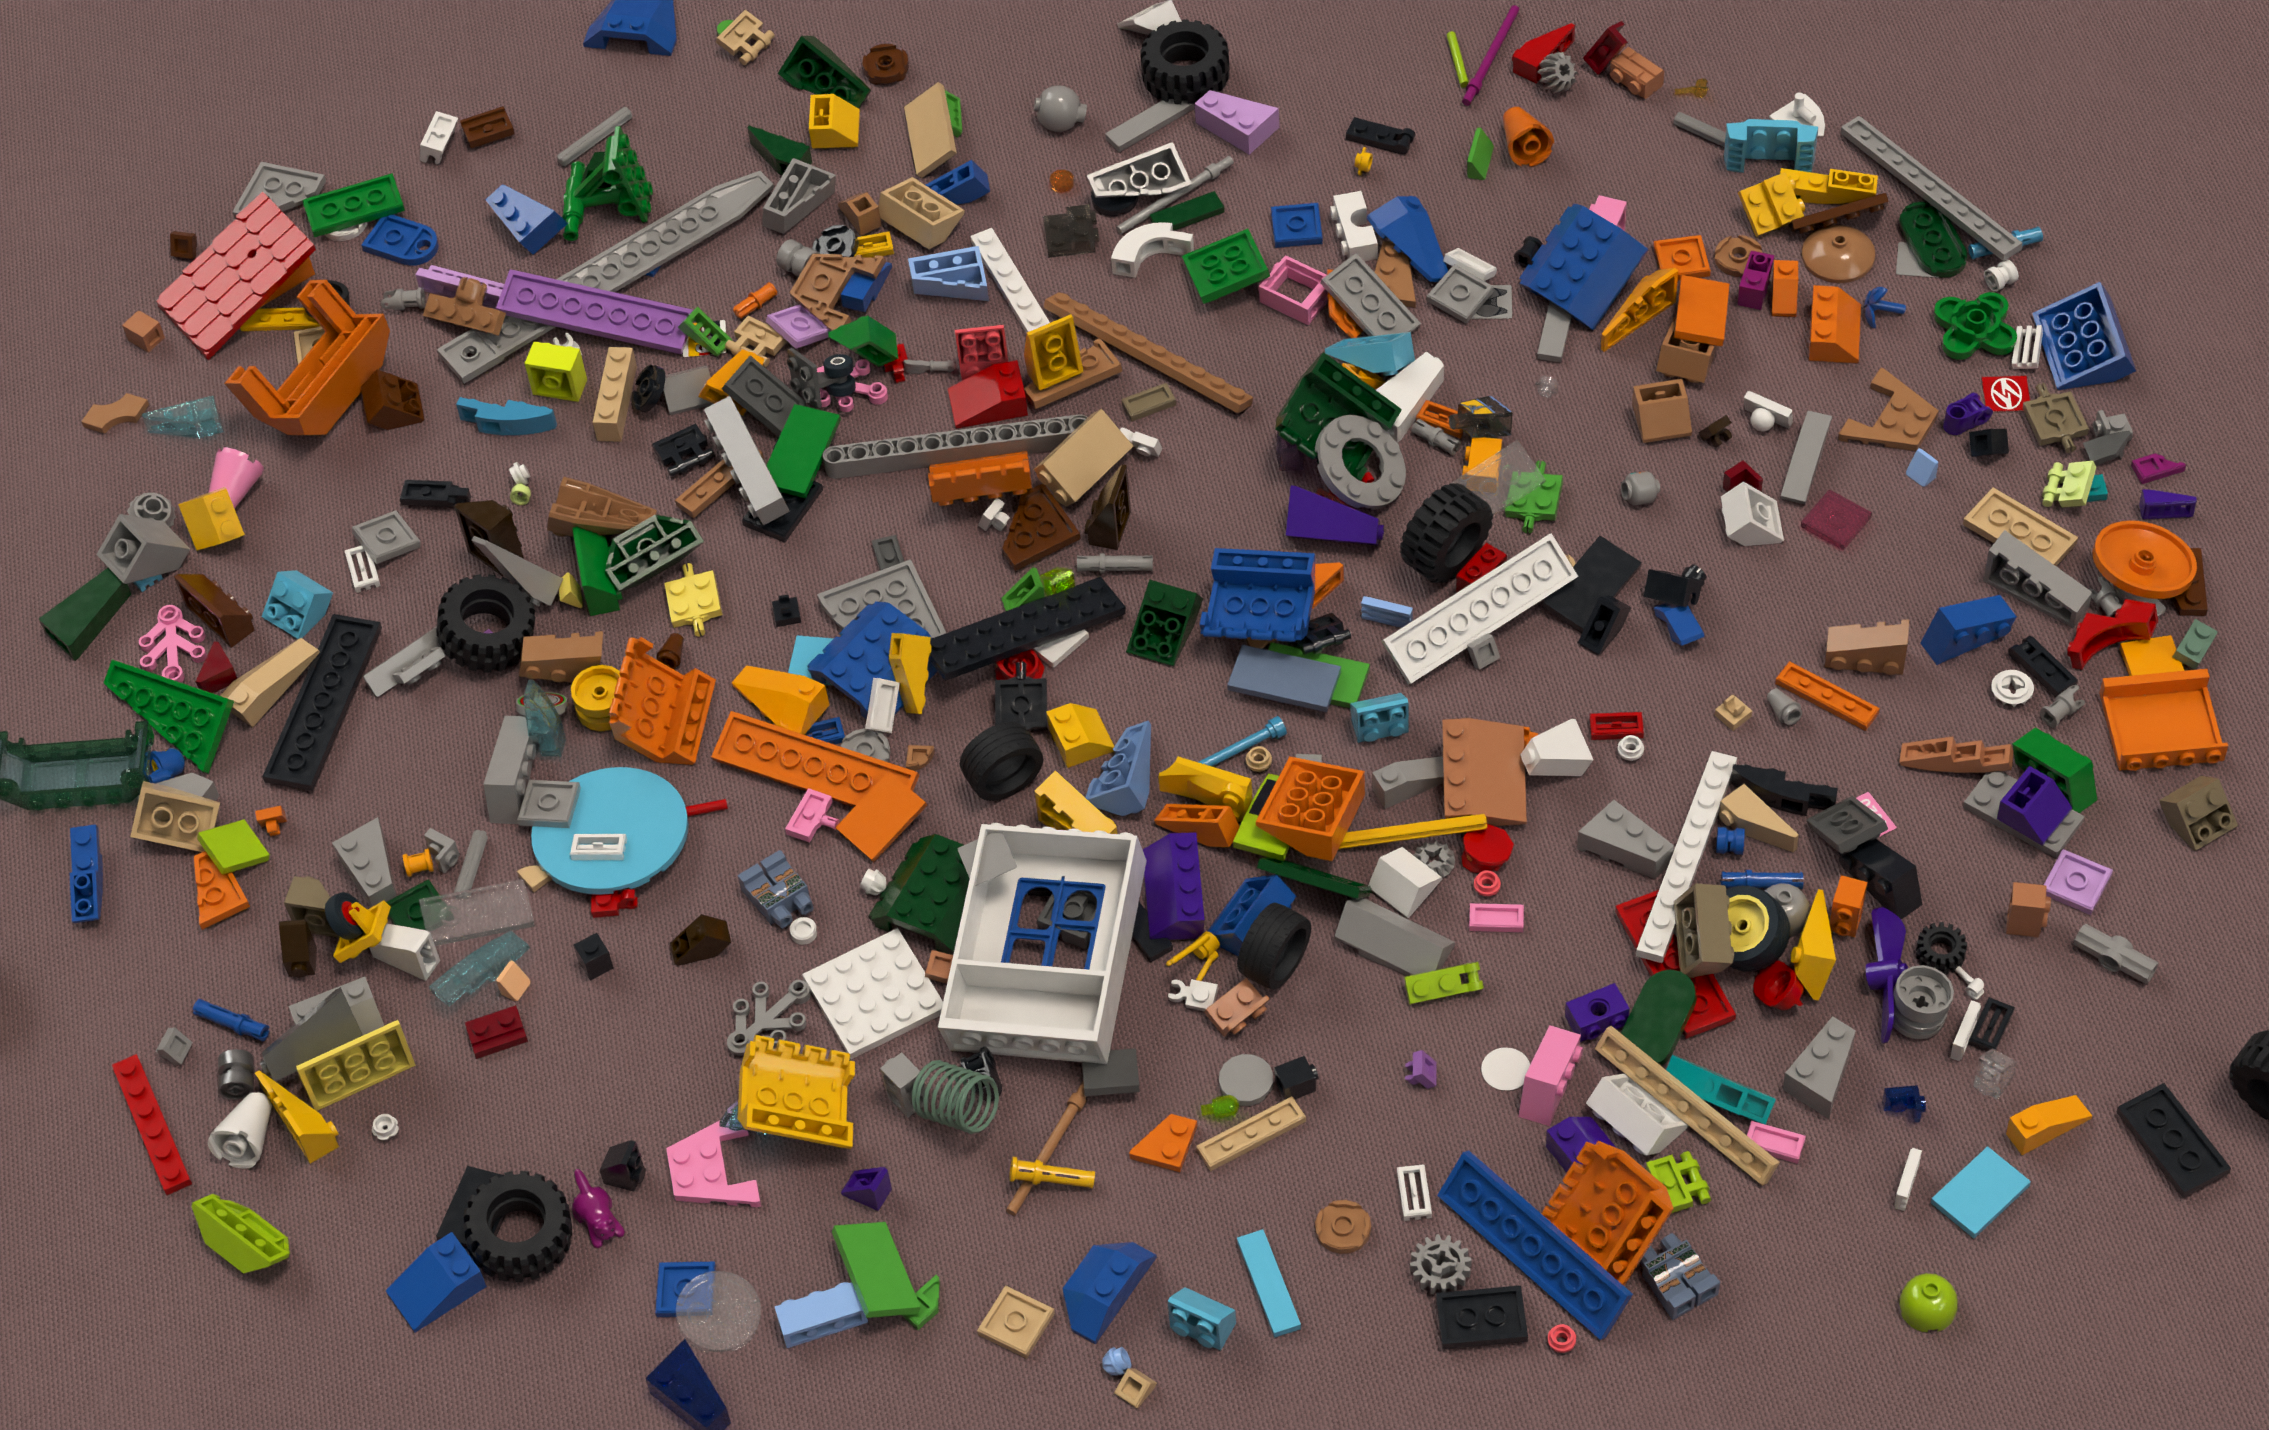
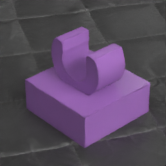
[1405,1050,1437,1089]

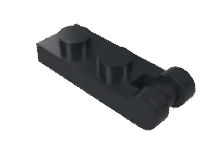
[1346,117,1416,155]
[2008,636,2078,697]

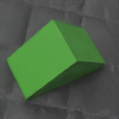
[1001,567,1045,611]

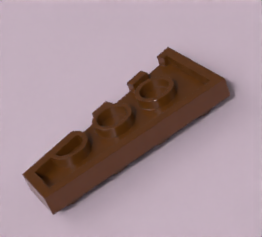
[1791,193,1889,234]

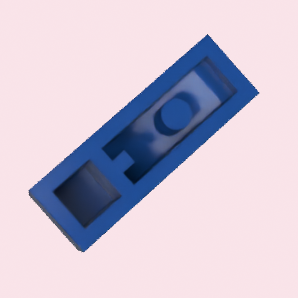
[926,160,990,205]

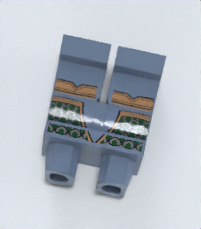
[737,850,814,928]
[1640,1233,1720,1320]

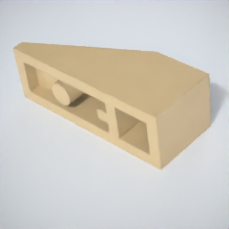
[1719,784,1799,852]

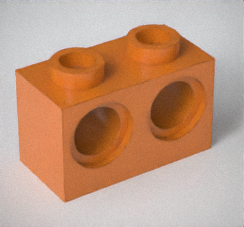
[1830,875,1868,937]

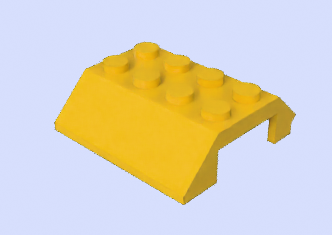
[737,1035,855,1149]

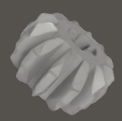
[1537,52,1578,93]

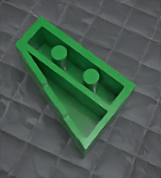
[2012,727,2097,813]

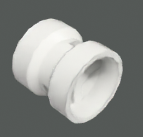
[1984,259,2019,292]

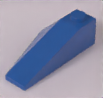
[1367,196,1448,282]

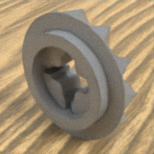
[1413,840,1455,878]

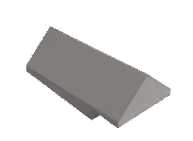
[1334,898,1455,976]

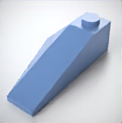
[1085,720,1151,816]

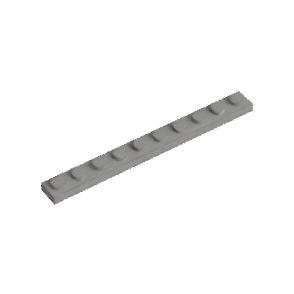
[1841,116,2022,261]

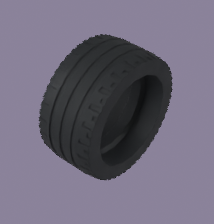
[959,722,1044,801]
[1237,903,1312,990]

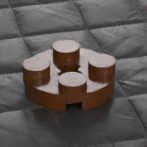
[862,44,909,85]

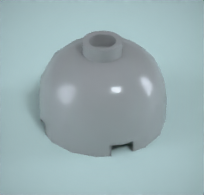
[1764,883,1810,937]

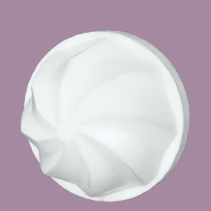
[860,869,886,895]

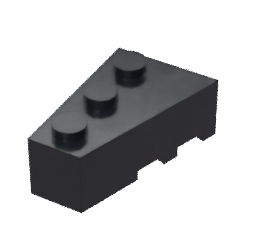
[1839,839,1923,919]

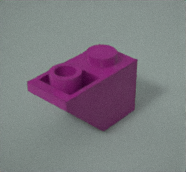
[1738,251,1775,310]

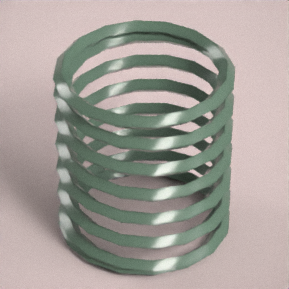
[912,1060,999,1134]

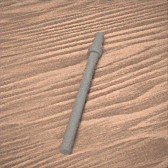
[1116,156,1234,234]

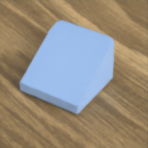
[1906,448,1938,487]

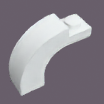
[1111,223,1194,278]

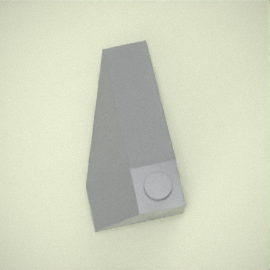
[472,536,563,607]

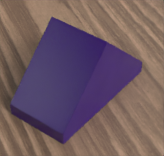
[841,1167,892,1211]

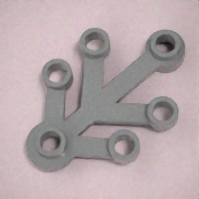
[727,980,811,1056]

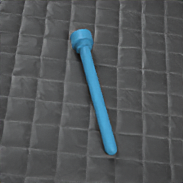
[1198,716,1287,767]

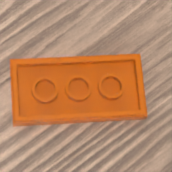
[1674,275,1730,346]

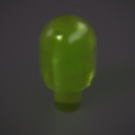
[1200,1095,1239,1118]

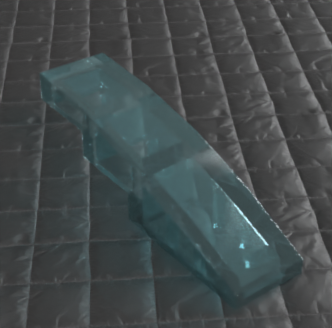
[429,931,530,1007]

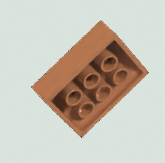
[1442,718,1527,826]

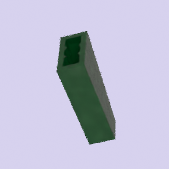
[39,567,131,661]

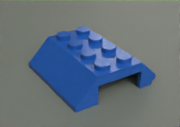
[1519,203,1649,331]
[1199,548,1316,642]
[807,601,937,720]

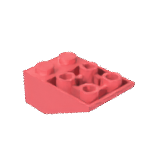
[955,325,1009,380]

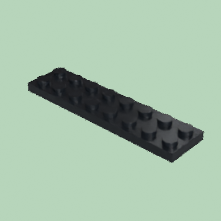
[928,577,1126,681]
[262,614,382,791]

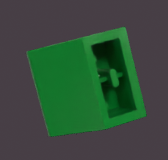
[828,315,898,367]

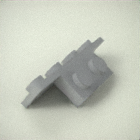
[363,626,446,697]

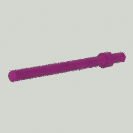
[1462,5,1519,106]

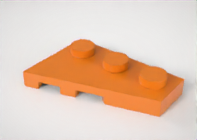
[194,851,250,930]

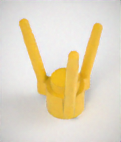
[1166,931,1220,981]

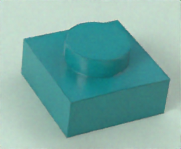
[2087,474,2108,502]

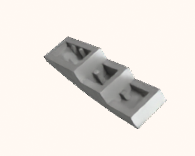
[1781,411,1832,505]

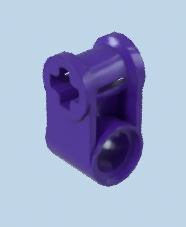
[1943,393,1993,435]

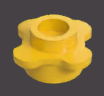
[1354,147,1373,175]

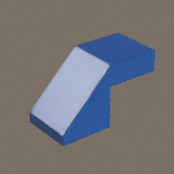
[1653,602,1705,646]

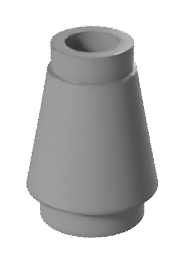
[1767,688,1802,725]

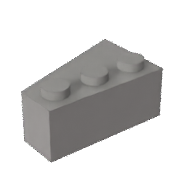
[762,158,836,234]
[1577,800,1674,879]
[1783,1016,1856,1119]

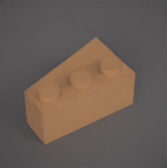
[1825,619,1909,675]
[519,631,603,683]

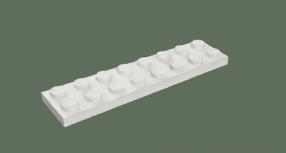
[1382,533,1578,684]

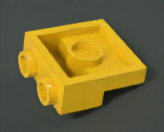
[1738,172,1805,237]

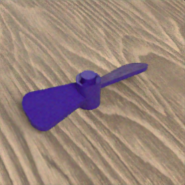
[1866,907,1908,1044]

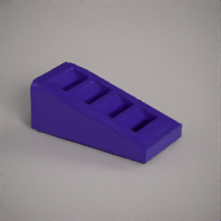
[2139,489,2197,519]

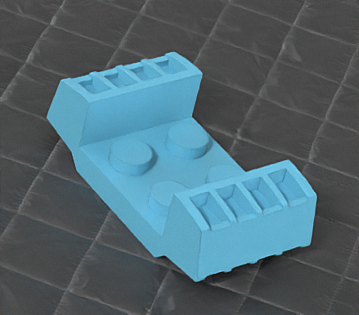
[1724,119,1818,173]

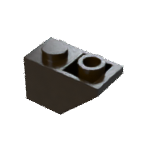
[670,914,731,966]

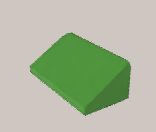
[1467,127,1494,180]

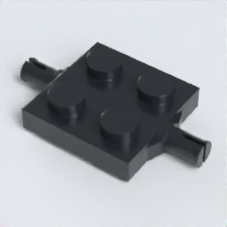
[995,662,1048,732]

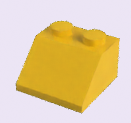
[178,487,245,551]
[1046,703,1114,768]

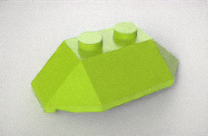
[191,1194,290,1274]

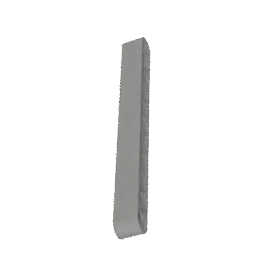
[823,415,1088,479]

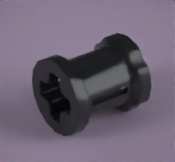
[1514,236,1543,268]

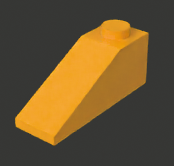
[2006,1095,2092,1155]

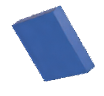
[1271,203,1323,248]
[655,1261,716,1317]

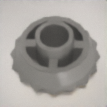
[127,492,176,527]

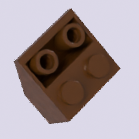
[361,369,425,430]

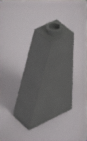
[260,987,363,1081]

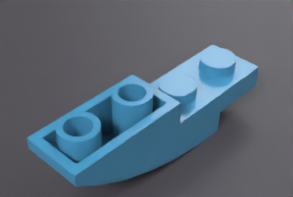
[456,397,557,435]

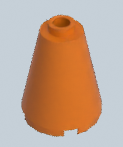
[1503,107,1554,166]

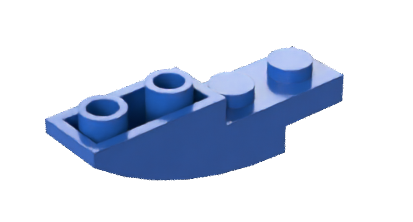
[70,824,103,923]

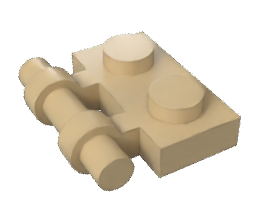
[716,10,775,65]
[725,316,787,367]

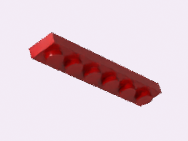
[112,1054,192,1196]

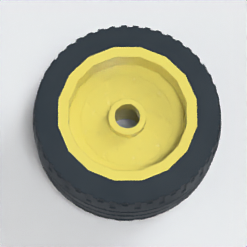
[1726,885,1791,972]

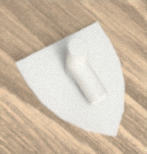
[1769,93,1825,137]

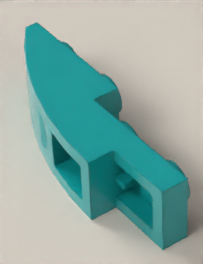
[1666,1054,1776,1125]

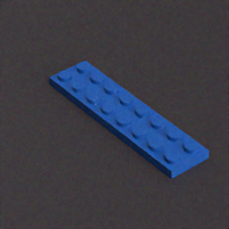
[1437,1151,1633,1340]

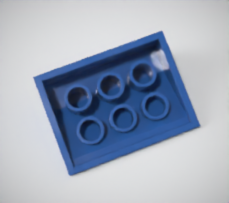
[2032,282,2136,390]

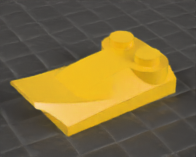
[1158,756,1253,822]

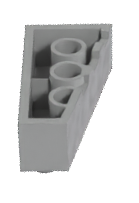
[1983,530,2092,628]
[483,716,541,824]

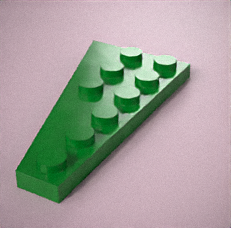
[104,659,234,774]

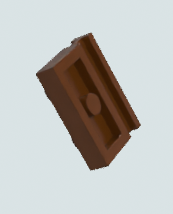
[460,106,515,148]

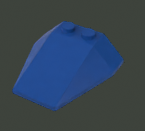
[583,0,677,56]

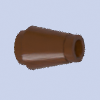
[656,633,684,669]

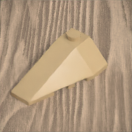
[220,638,320,728]

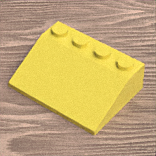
[296,1020,416,1111]

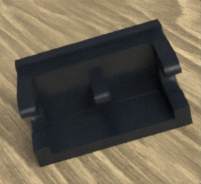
[1643,569,1704,607]

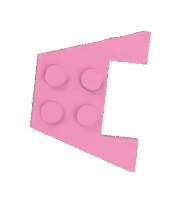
[666,1111,761,1207]

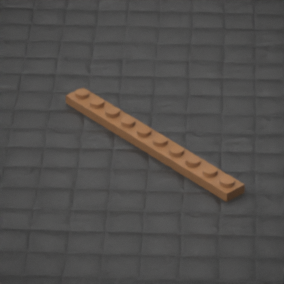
[1043,292,1254,413]

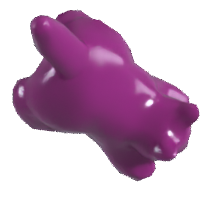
[571,1169,625,1248]

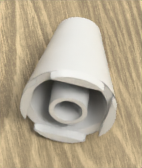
[207,1092,272,1169]

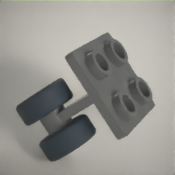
[787,348,856,409]

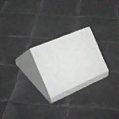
[1369,847,1442,919]

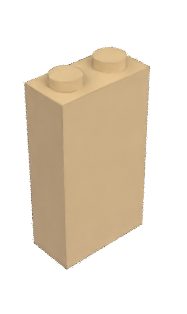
[1033,409,1133,507]

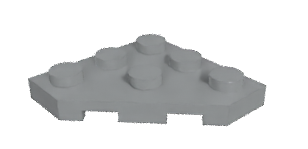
[232,162,326,219]

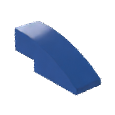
[841,262,892,312]

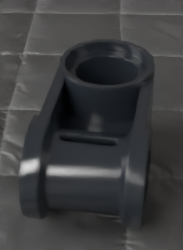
[960,1046,1002,1102]

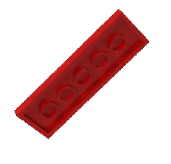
[1615,890,1736,1038]

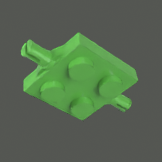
[1505,461,1563,534]

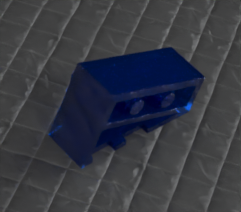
[645,1339,731,1430]

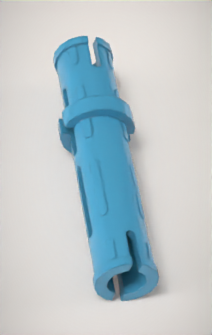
[1968,226,2043,259]

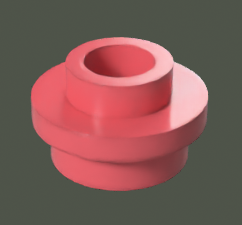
[1474,870,1501,896]
[1547,1324,1576,1353]

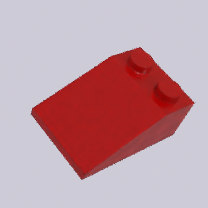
[948,360,1028,429]

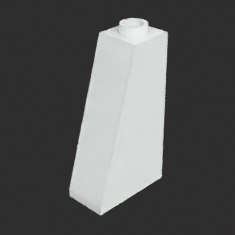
[1376,352,1444,443]

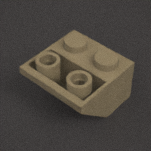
[2159,776,2238,851]

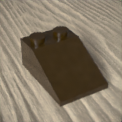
[1084,464,1131,550]

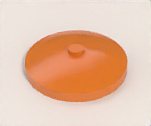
[2092,521,2197,599]

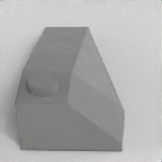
[1086,142,1192,198]

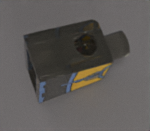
[1449,396,1513,438]

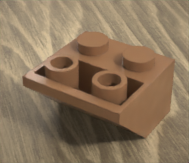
[1632,379,1692,443]

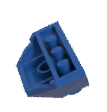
[1063,1242,1157,1344]

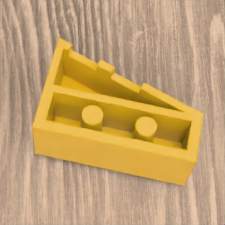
[1034,771,1117,834]

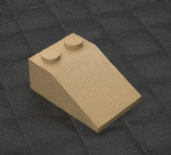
[130,781,220,852]

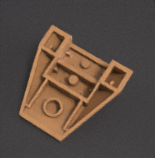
[547,477,657,537]

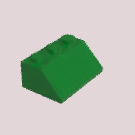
[572,527,623,616]

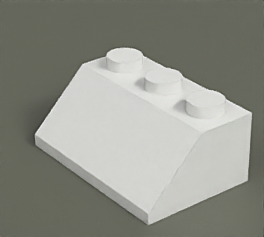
[1586,1074,1688,1155]

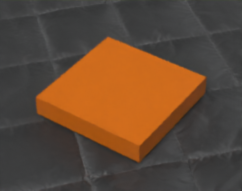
[1653,235,1711,281]

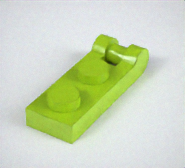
[1404,962,1484,1004]

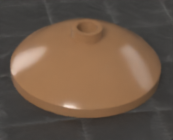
[1802,225,1875,283]

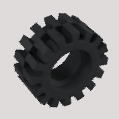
[1916,922,1967,975]

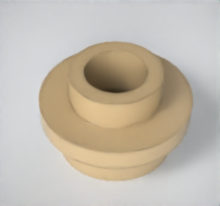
[1246,746,1272,772]

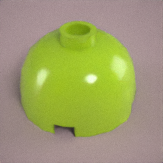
[1899,1273,1958,1332]

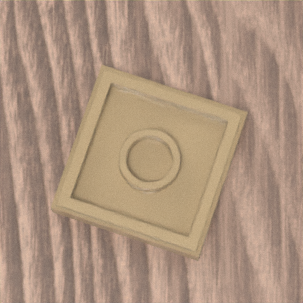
[977,1285,1055,1359]

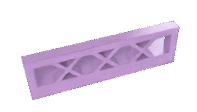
[415,265,504,309]

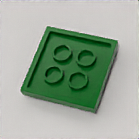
[1182,228,1270,304]

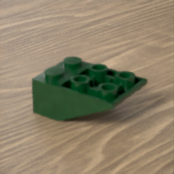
[1126,579,1203,666]

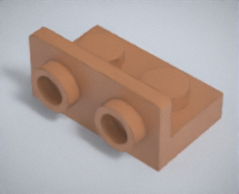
[1204,978,1270,1037]

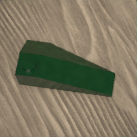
[778,36,871,109]

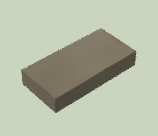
[1121,383,1176,422]

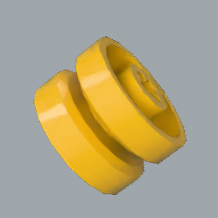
[571,665,620,731]

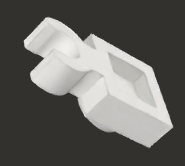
[1120,428,1163,457]
[1168,979,1219,1011]

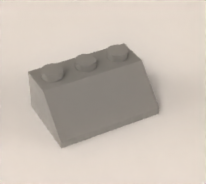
[289,977,384,1035]

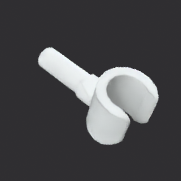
[1955,966,1984,1000]

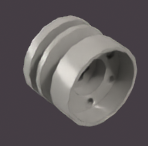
[1893,965,1954,1039]

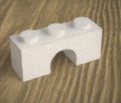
[1330,191,1378,262]

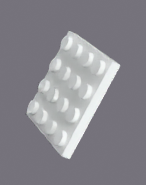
[802,928,943,1059]

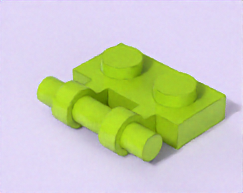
[1646,1151,1711,1213]

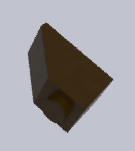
[279,920,317,978]

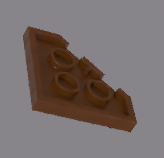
[1002,483,1081,571]

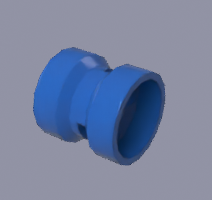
[1716,827,1745,855]

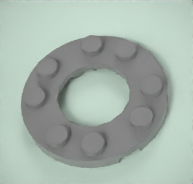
[1315,415,1406,510]

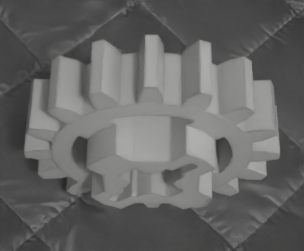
[1410,1234,1472,1294]

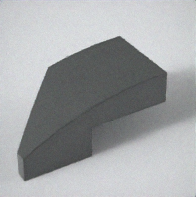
[2083,431,2133,466]

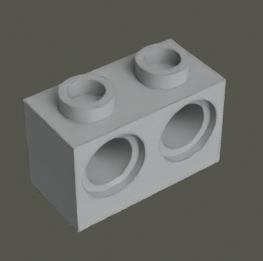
[880,1052,929,1118]

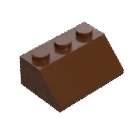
[174,574,255,648]

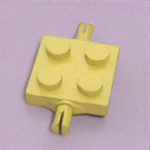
[664,563,723,637]

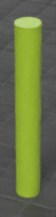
[1447,31,1469,88]

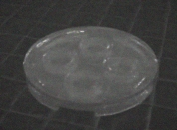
[676,1271,761,1353]

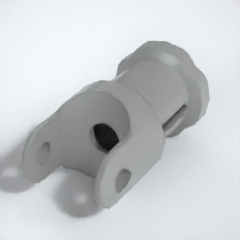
[381,287,425,310]
[2089,576,2122,618]
[2040,685,2085,728]

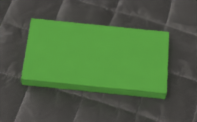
[1268,642,1370,709]
[832,1222,921,1318]

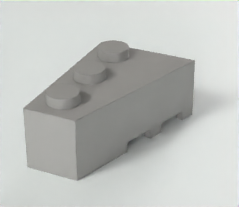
[332,817,397,907]

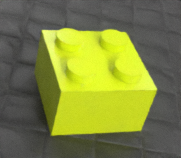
[524,342,587,402]

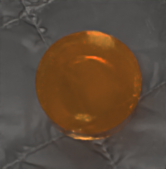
[1050,169,1074,193]

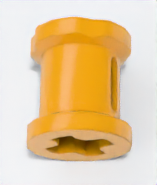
[403,849,434,877]

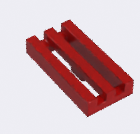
[1589,712,1644,740]

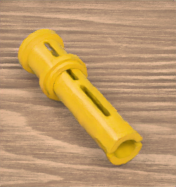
[1009,1157,1095,1189]

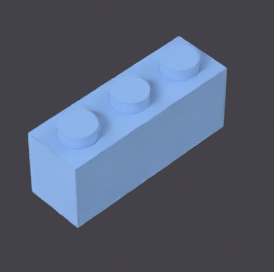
[775,1282,868,1348]

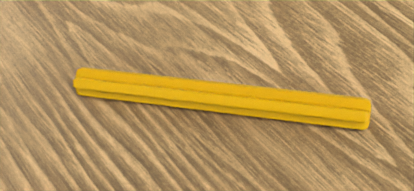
[1339,814,1487,849]

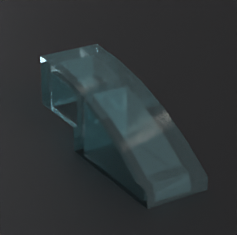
[524,680,566,757]

